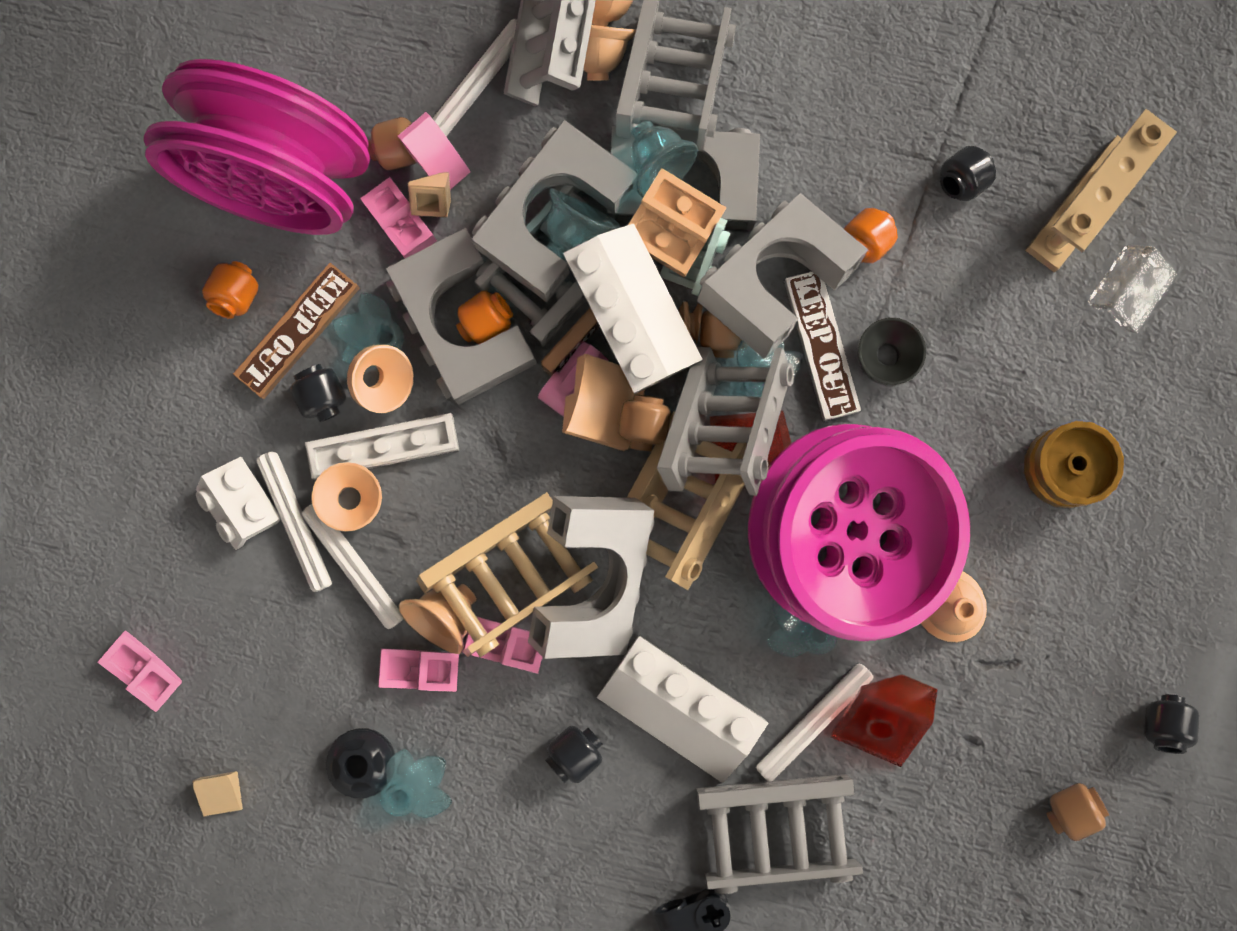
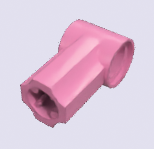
[538,341,609,417]

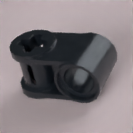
[653,888,731,931]

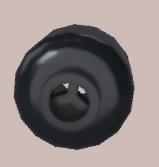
[940,146,996,201]
[290,364,346,422]
[1144,694,1199,754]
[545,726,603,783]

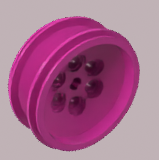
[144,59,370,235]
[748,424,970,641]

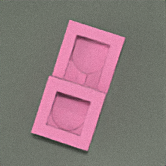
[398,112,470,190]
[360,177,437,258]
[462,616,542,674]
[97,630,182,712]
[378,648,459,692]

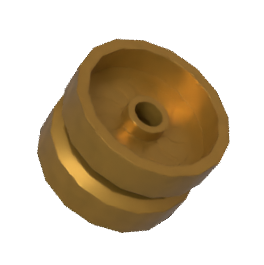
[1024,421,1124,508]

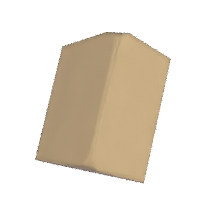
[408,172,451,217]
[192,771,243,816]

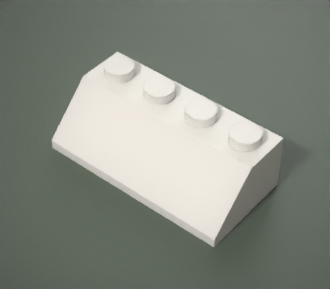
[563,224,703,394]
[597,635,768,783]

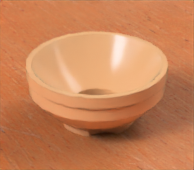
[347,345,414,413]
[312,462,382,532]

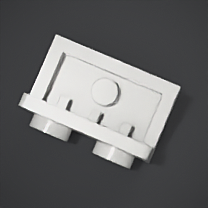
[196,457,281,550]

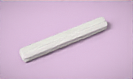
[432,19,517,136]
[257,452,332,592]
[301,504,404,629]
[756,664,874,782]

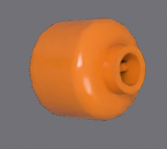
[844,208,898,263]
[202,261,259,319]
[456,291,513,344]

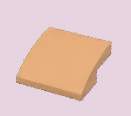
[628,168,726,278]
[562,354,645,451]

